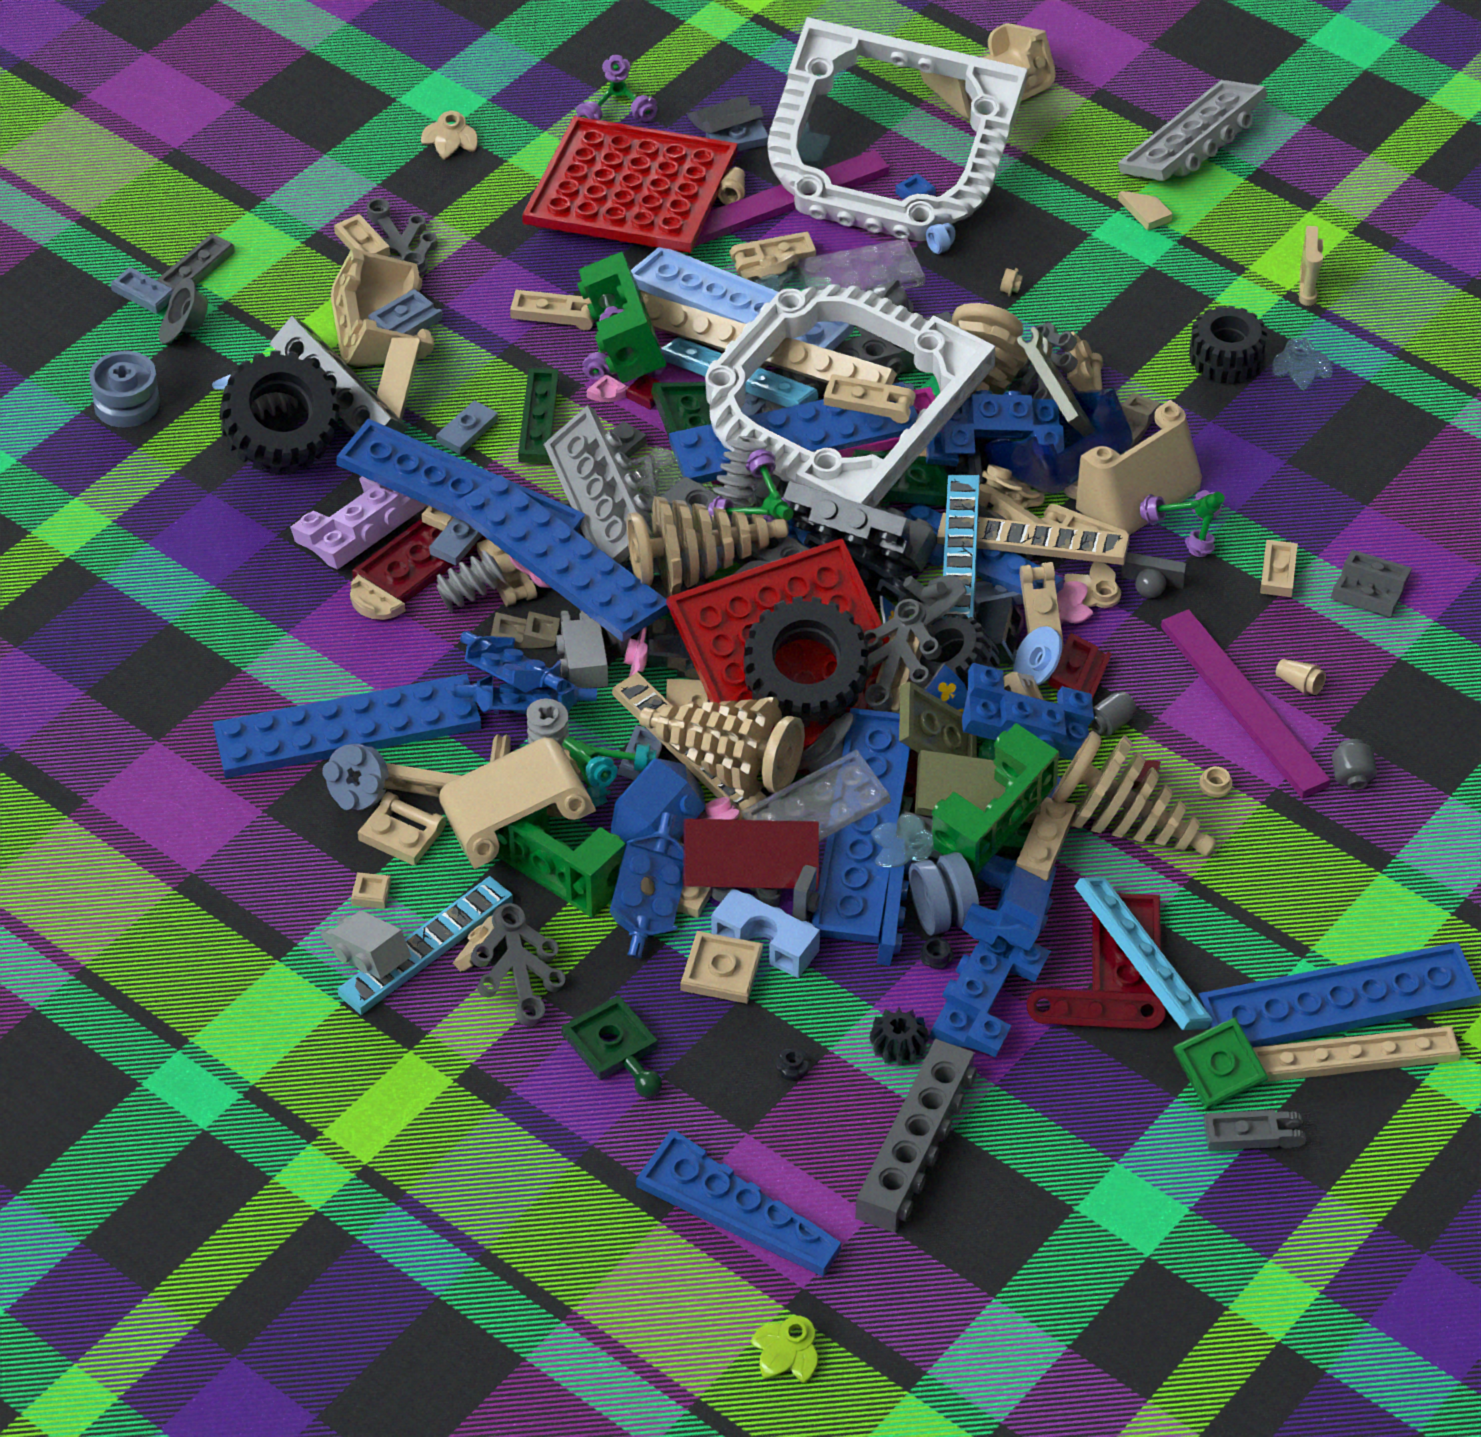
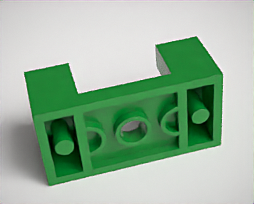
[577,252,666,384]
[931,723,1059,876]
[494,805,626,918]

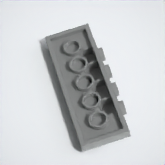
[1118,80,1267,181]
[544,405,653,564]

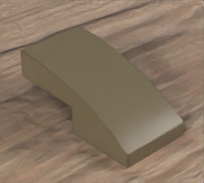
[1105,393,1160,449]
[491,611,560,648]

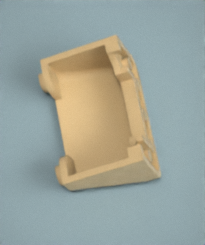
[920,23,1056,120]
[331,248,434,368]
[1076,400,1202,535]
[439,737,596,869]

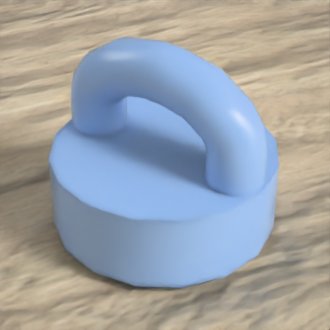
[926,223,955,254]

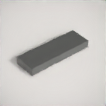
[156,233,235,289]

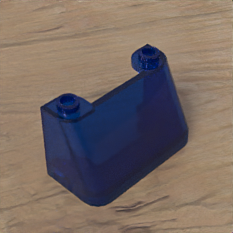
[983,388,1133,494]

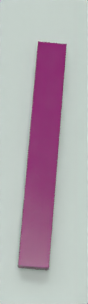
[694,150,889,247]
[1161,609,1331,799]

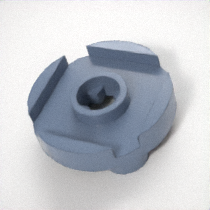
[323,743,388,810]

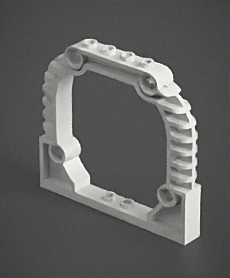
[768,17,1027,241]
[705,284,995,508]

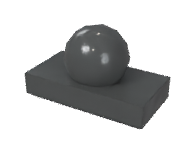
[1121,552,1186,598]

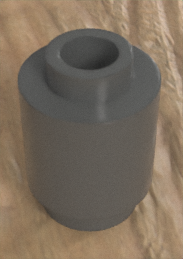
[1090,691,1137,736]

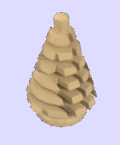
[948,303,1028,397]
[626,496,789,596]
[639,697,805,800]
[1051,731,1216,856]

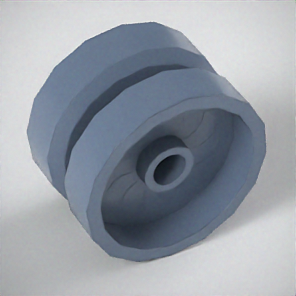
[89,351,160,428]
[909,852,979,936]

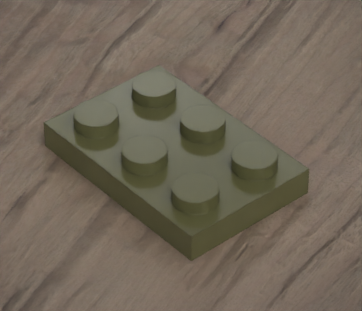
[899,681,977,758]

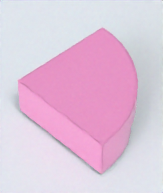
[587,374,629,402]

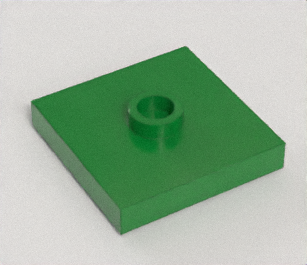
[1173,1017,1268,1110]

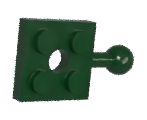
[561,995,662,1098]

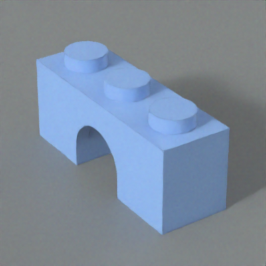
[711,888,820,978]

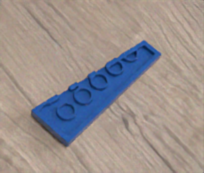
[904,503,1064,597]
[636,1129,841,1277]

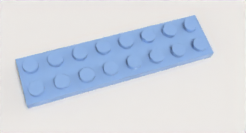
[631,247,854,351]

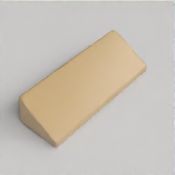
[377,338,421,420]

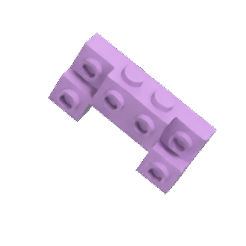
[290,477,428,570]

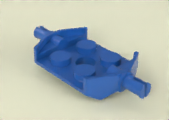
[460,631,567,693]
[454,675,597,714]
[609,812,684,959]

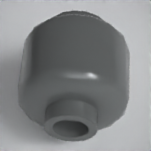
[1332,739,1377,790]

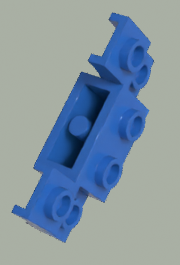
[940,390,1065,458]
[962,663,1094,760]
[962,855,1057,951]
[929,935,1051,1058]

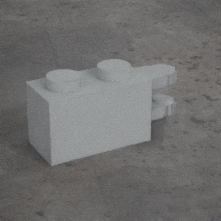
[556,610,608,688]
[321,910,411,979]

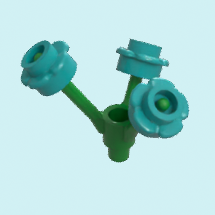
[562,736,657,807]

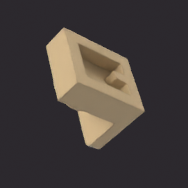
[1003,672,1044,700]

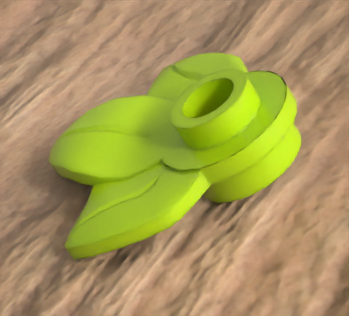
[750,1316,818,1383]

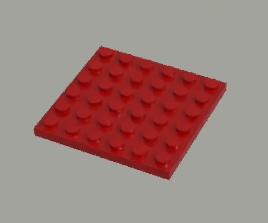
[522,116,738,253]
[666,538,889,751]

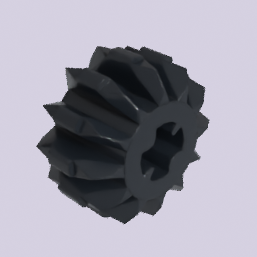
[870,1007,929,1067]

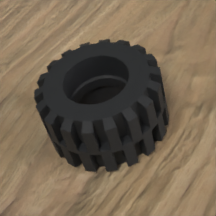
[1189,306,1267,383]
[918,614,1000,690]

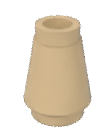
[718,167,745,205]
[1276,659,1326,695]

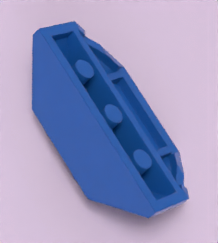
[611,759,706,843]

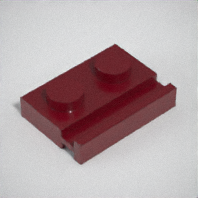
[1047,633,1112,699]

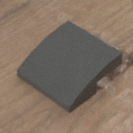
[687,96,763,133]
[1331,550,1412,617]

